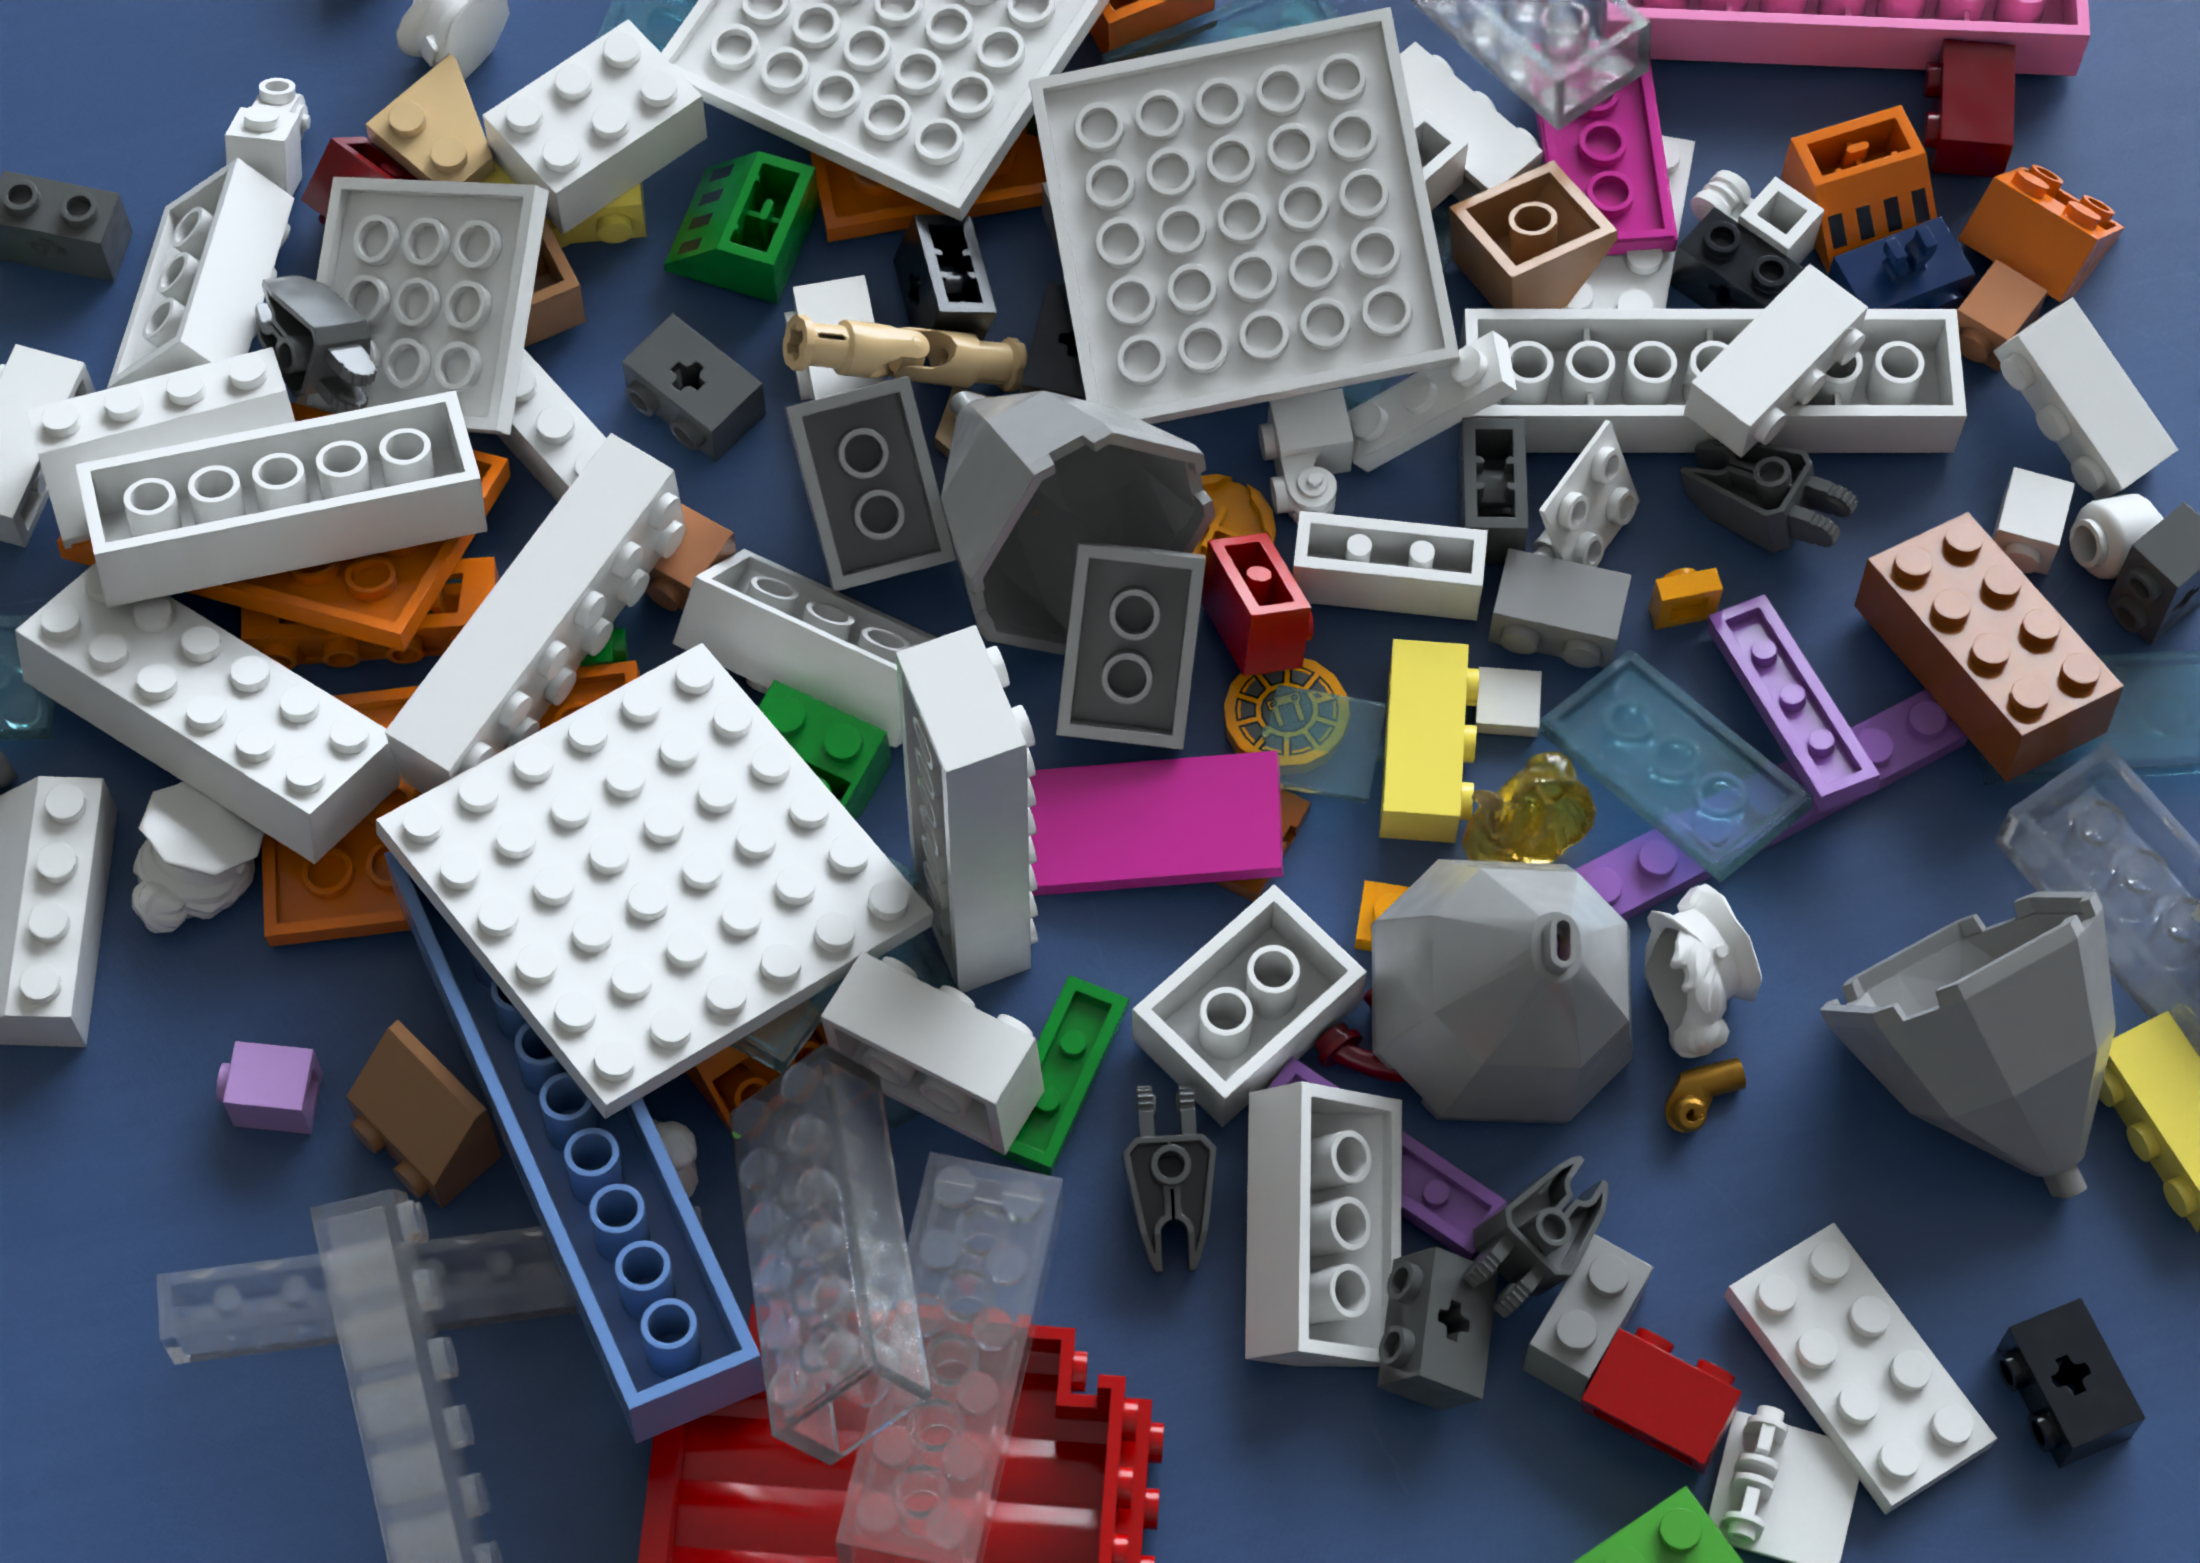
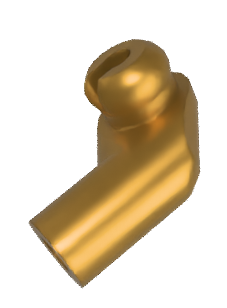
[1665,1057,1746,1133]

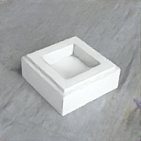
[1475,667,1542,737]

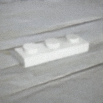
[1348,331,1517,472]

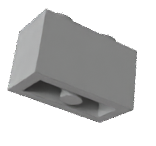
[1488,548,1632,669]
[1522,1234,1654,1403]

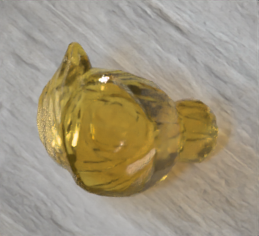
[1461,751,1597,863]

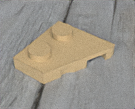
[365,54,495,183]

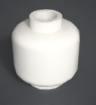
[2069,494,2163,579]

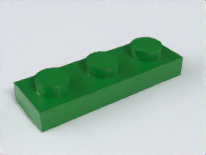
[990,975,1129,1177]

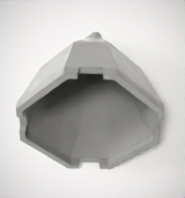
[941,391,1216,655]
[1371,859,1633,1124]
[1820,891,2116,1198]

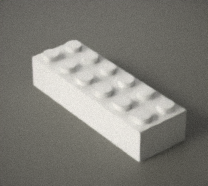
[76,391,488,608]
[384,433,686,794]
[15,563,400,864]

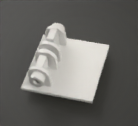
[1533,420,1640,567]
[1708,1405,1860,1563]

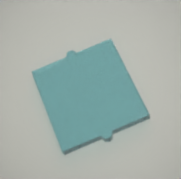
[1261,684,1387,804]

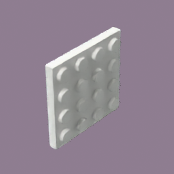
[296,177,549,435]

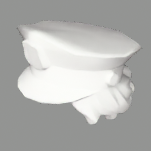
[396,0,510,80]
[131,782,264,933]
[1643,883,1762,1058]

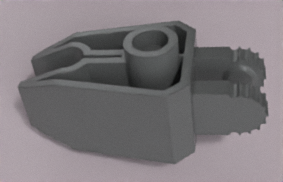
[255,275,378,413]
[1680,439,1858,553]
[1121,1084,1217,1274]
[1463,1155,1609,1318]

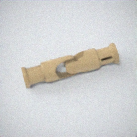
[782,314,1028,393]

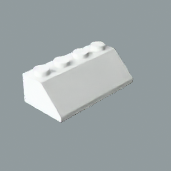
[107,158,294,389]
[26,347,295,549]
[673,549,937,748]
[0,776,118,1047]
[1245,1081,1402,1367]

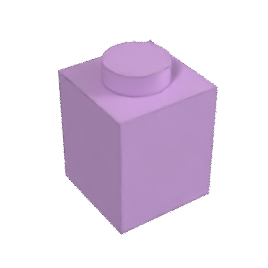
[216,1041,323,1134]

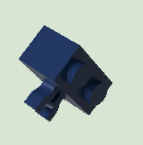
[1828,216,1975,309]

